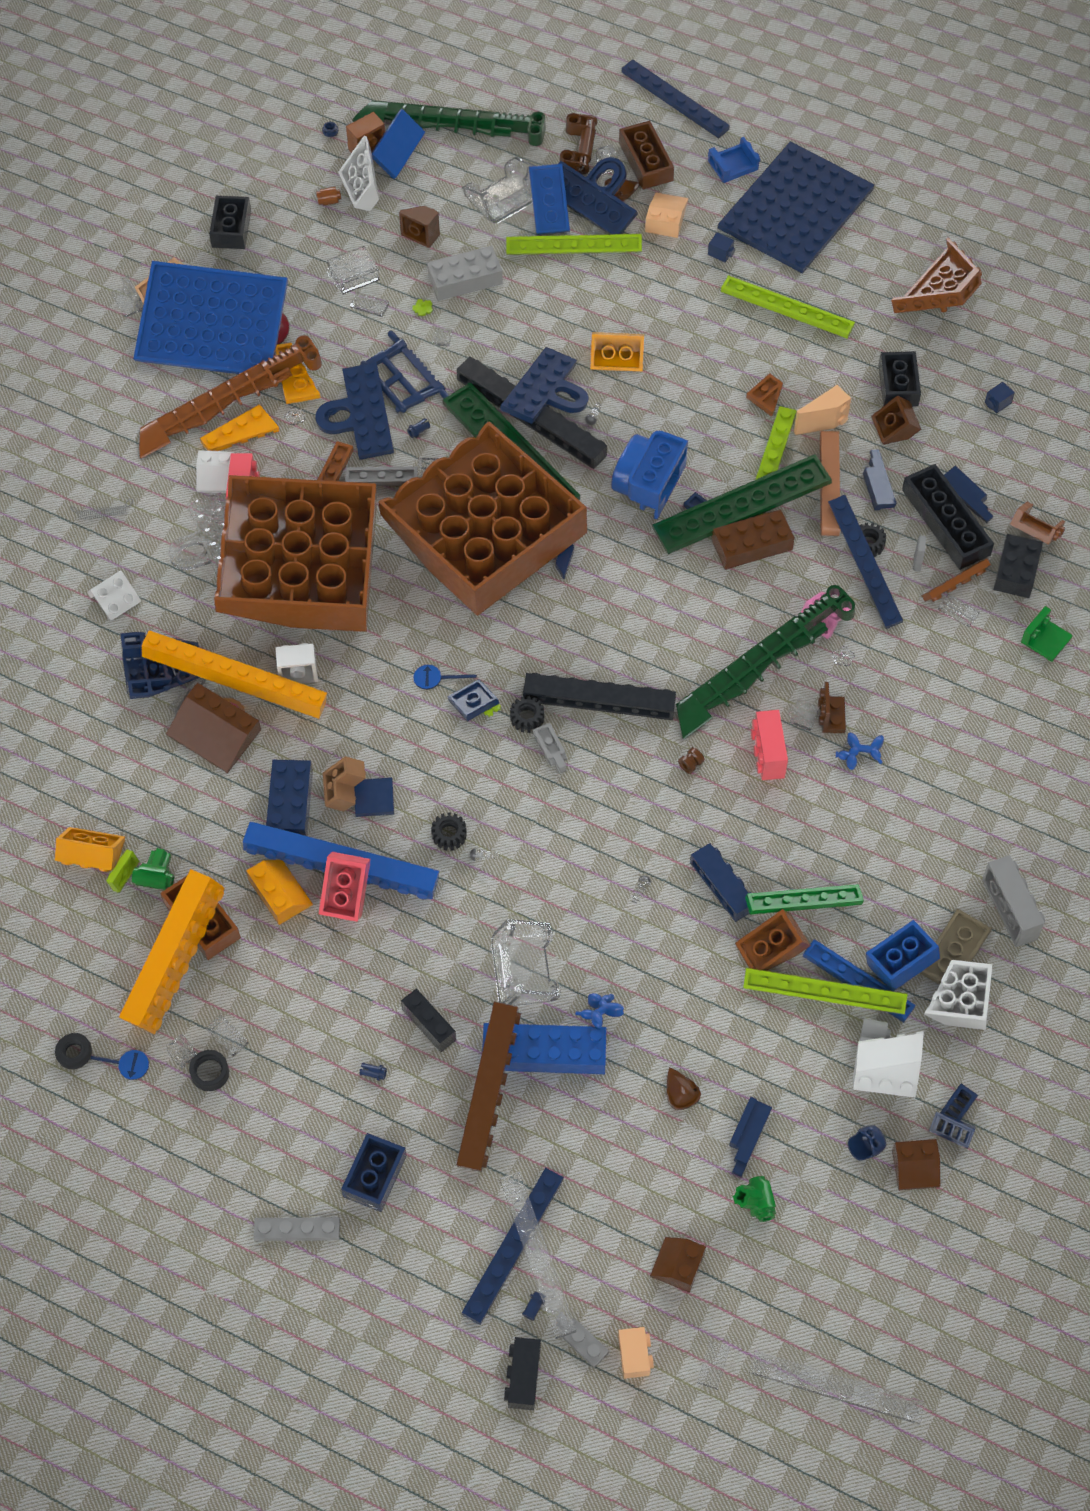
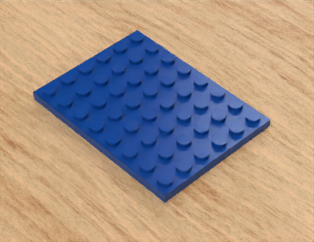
[133,261,288,374]

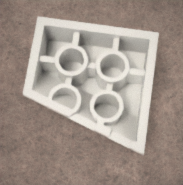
[338,136,379,211]
[924,960,993,1030]
[853,1031,924,1098]

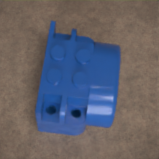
[611,431,688,520]

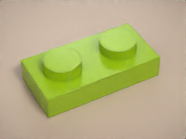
[106,849,140,893]

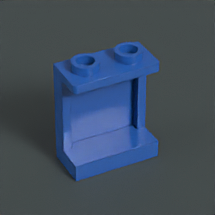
[708,137,760,183]

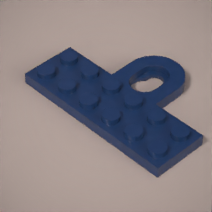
[558,157,638,235]
[500,347,589,424]
[315,362,394,460]

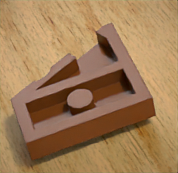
[746,374,783,417]

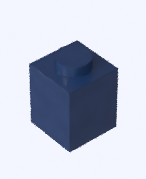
[708,232,735,263]
[985,381,1015,414]

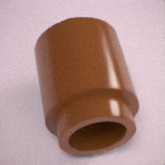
[316,186,342,206]

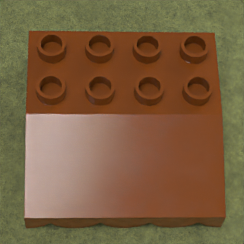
[378,422,587,616]
[214,475,377,632]

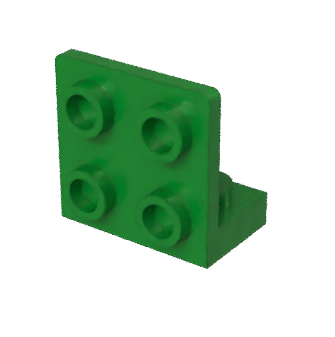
[1021,606,1073,662]

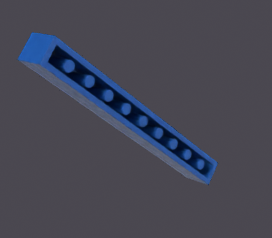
[243,822,439,899]

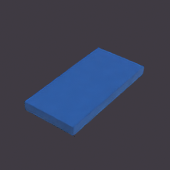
[372,109,425,179]
[529,164,570,235]

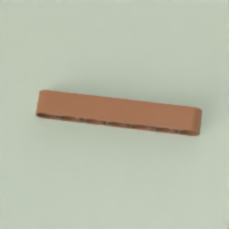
[820,431,840,536]

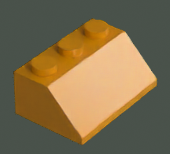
[590,332,644,372]
[55,827,125,872]
[246,859,313,925]

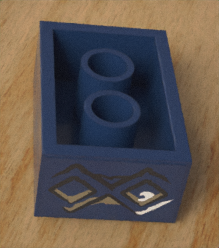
[341,1133,407,1212]

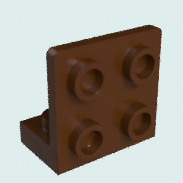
[818,682,846,733]

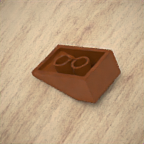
[735,909,811,971]

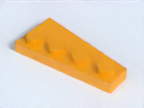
[275,343,321,404]
[200,404,279,451]

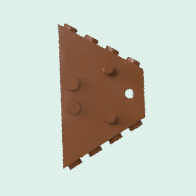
[891,237,982,313]

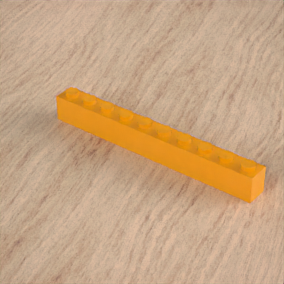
[142,630,327,719]

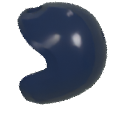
[848,1125,887,1161]

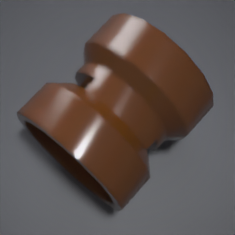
[678,747,705,774]

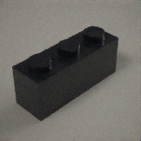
[401,988,456,1052]
[504,1337,541,1411]

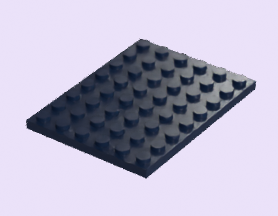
[717,141,875,274]

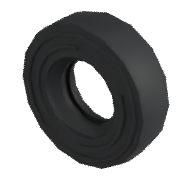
[55,1033,92,1069]

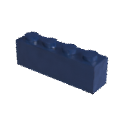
[690,843,752,922]

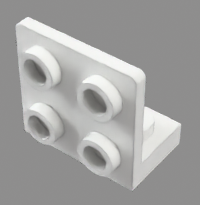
[87,570,141,620]

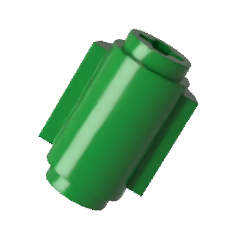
[132,848,175,890]
[733,1176,776,1222]

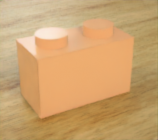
[618,1327,654,1379]

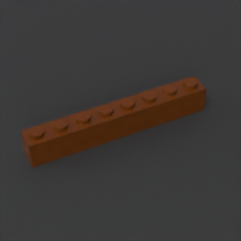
[456,1001,522,1172]

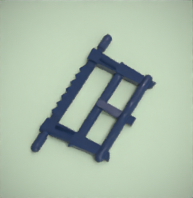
[360,330,449,414]

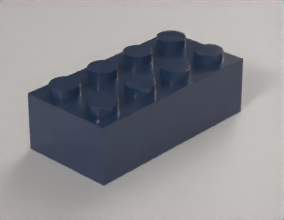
[266,759,313,836]

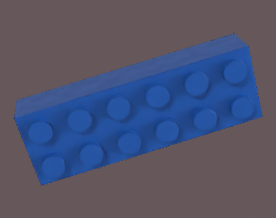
[482,1023,606,1075]

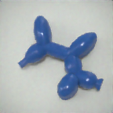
[835,732,884,770]
[575,993,624,1028]

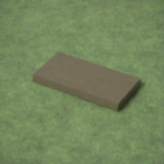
[920,908,992,985]

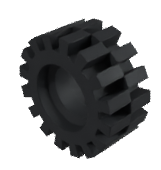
[860,523,886,557]
[510,696,544,733]
[431,812,467,851]

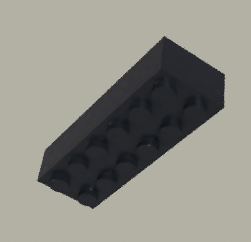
[902,464,994,570]

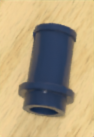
[407,418,430,438]
[359,1062,387,1081]
[522,1291,546,1321]

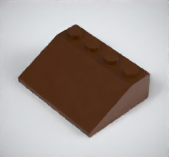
[166,682,261,774]

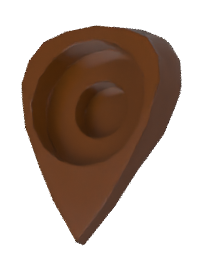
[604,178,640,201]
[666,1067,701,1110]

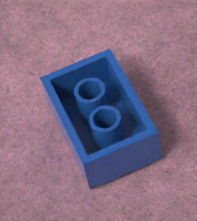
[866,920,940,991]

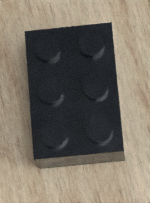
[209,195,251,249]
[878,351,921,407]
[993,534,1043,598]

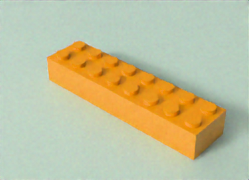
[119,869,225,1035]

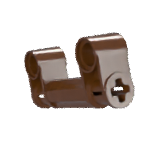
[559,113,598,175]

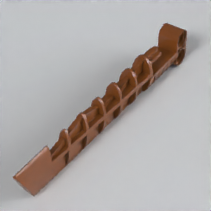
[139,335,322,459]

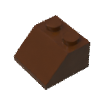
[399,206,440,248]
[871,396,922,445]
[892,1139,941,1191]
[650,1237,706,1293]

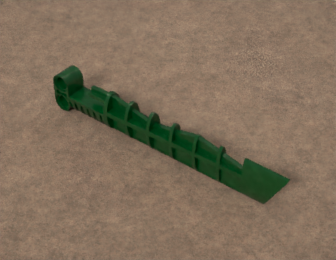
[352,100,546,146]
[676,585,855,739]

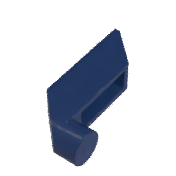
[555,544,574,579]

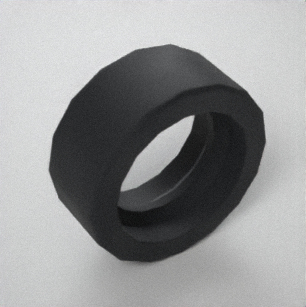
[189,1050,230,1091]

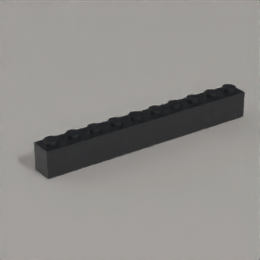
[456,356,607,469]

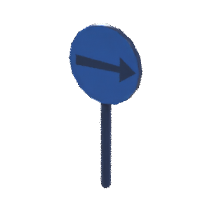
[413,665,477,690]
[90,1050,149,1080]

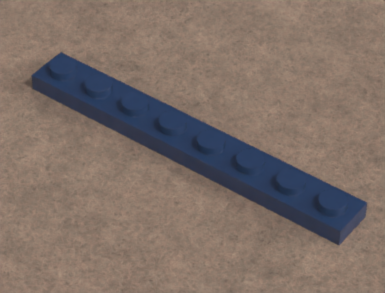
[622,59,730,139]
[828,495,903,629]
[462,1167,564,1325]

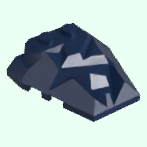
[120,632,201,699]

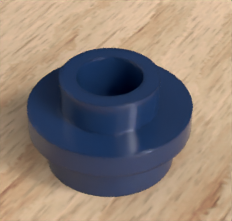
[322,121,339,137]

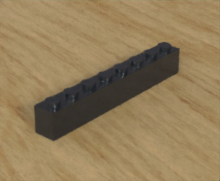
[523,673,676,721]

